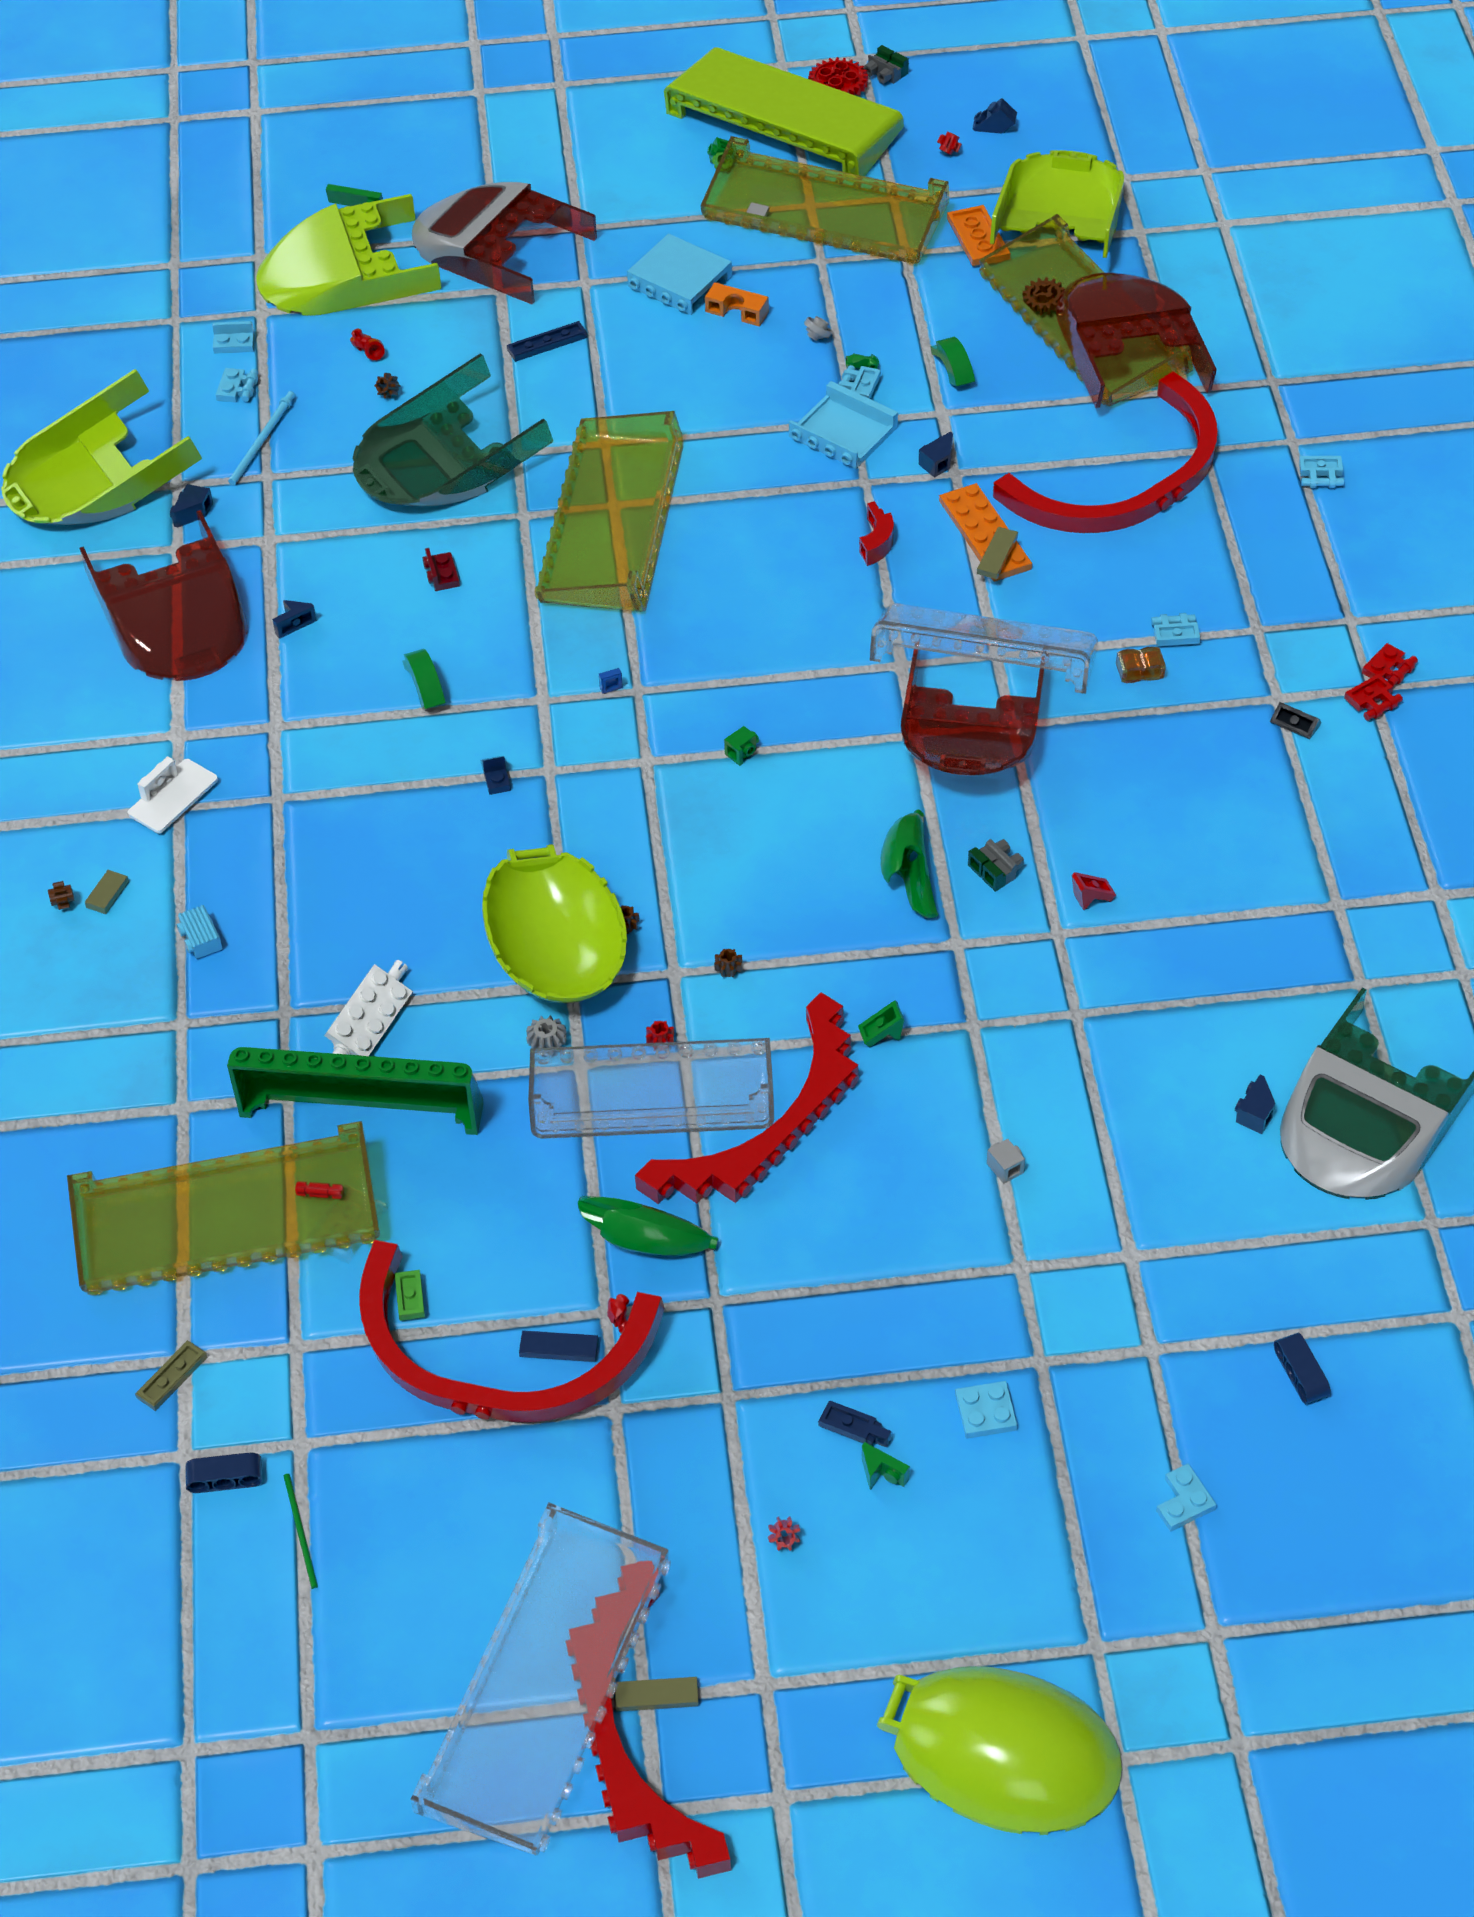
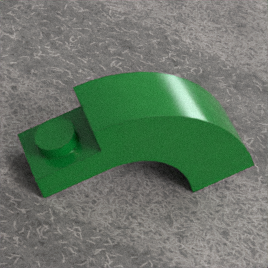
[930,336,975,386]

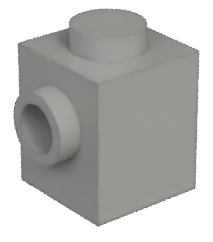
[987,1139,1025,1184]

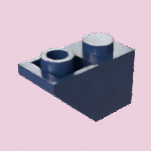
[972,98,1017,134]
[919,431,953,478]
[170,484,213,528]
[1235,1074,1275,1134]

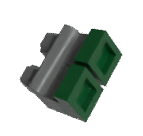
[864,45,909,84]
[968,839,1024,892]

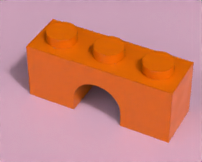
[705,282,769,327]

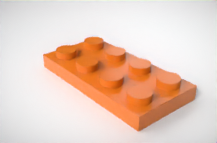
[947,205,1010,266]

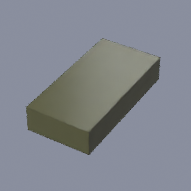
[85,870,129,914]

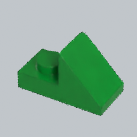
[858,1000,904,1047]
[862,1442,910,1490]

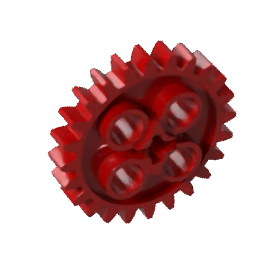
[808,57,868,96]

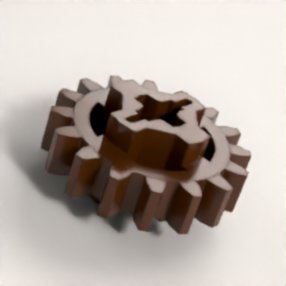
[1022,277,1066,315]

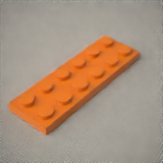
[939,483,1032,582]

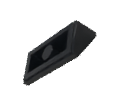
[1270,702,1321,739]

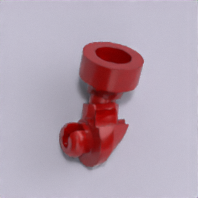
[350,328,385,360]
[607,1294,629,1334]

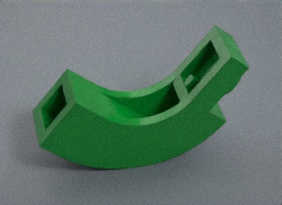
[403,649,446,709]

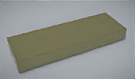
[977,527,1018,579]
[135,1340,208,1411]
[615,1677,698,1712]

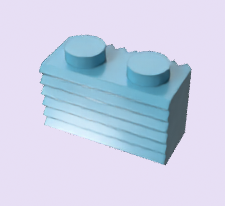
[176,905,222,959]

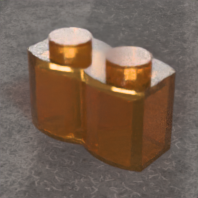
[1116,647,1166,683]

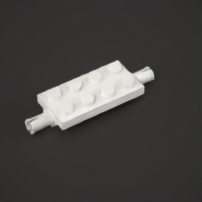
[324,960,413,1056]

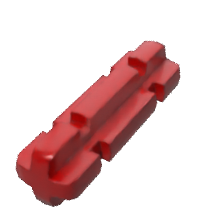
[295,1181,344,1199]

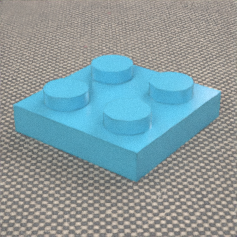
[955,1381,1017,1439]

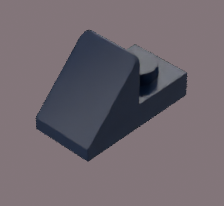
[272,600,317,639]
[480,756,511,795]

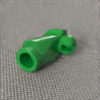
[845,353,879,369]

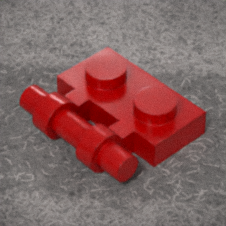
[1362,643,1418,687]
[1344,674,1403,720]

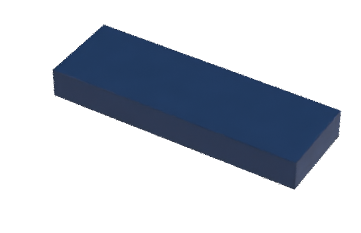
[519,1330,598,1362]

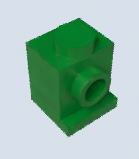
[724,726,759,766]

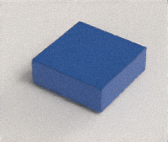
[599,668,623,694]

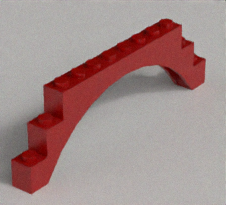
[635,992,859,1204]
[566,1560,731,1879]

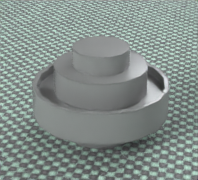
[804,316,832,341]

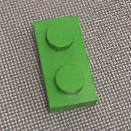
[395,1270,425,1321]

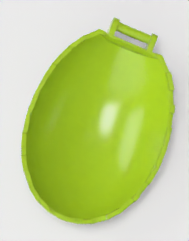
[482,844,627,1003]
[877,1666,1122,1835]

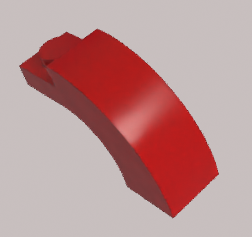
[859,501,894,566]

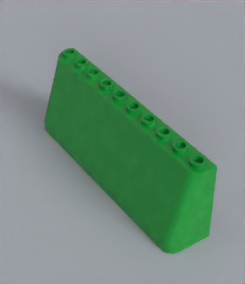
[227,1047,483,1135]

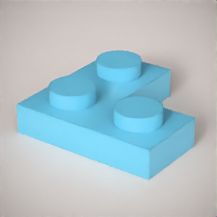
[1156,1464,1216,1532]

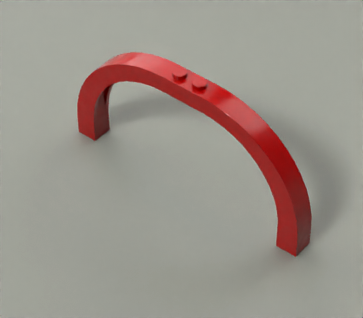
[993,371,1218,533]
[359,1240,665,1422]

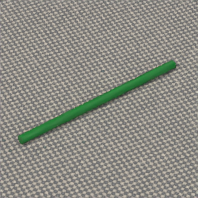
[283,1474,318,1589]

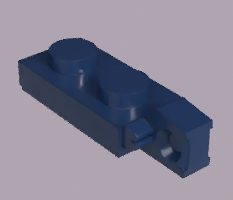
[818,1401,892,1447]

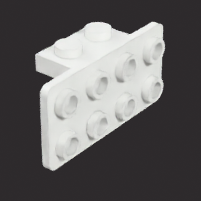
[128,756,218,834]

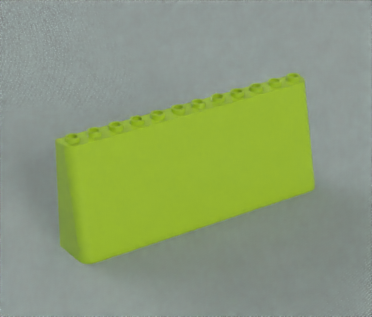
[664,47,904,183]

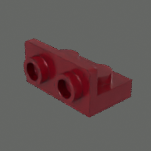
[422,548,460,591]

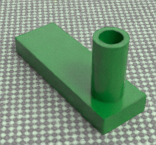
[325,184,383,206]

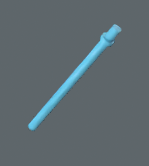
[228,391,295,485]

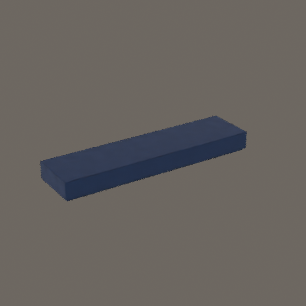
[507,321,588,362]

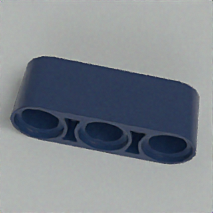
[1274,1332,1331,1404]
[185,1452,262,1493]

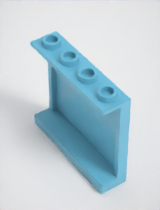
[627,233,732,315]
[789,381,898,469]

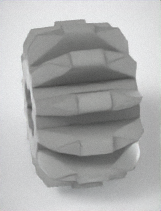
[526,1015,566,1056]

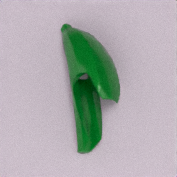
[880,809,938,918]
[578,1196,718,1256]

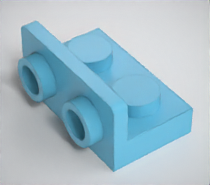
[212,321,255,354]

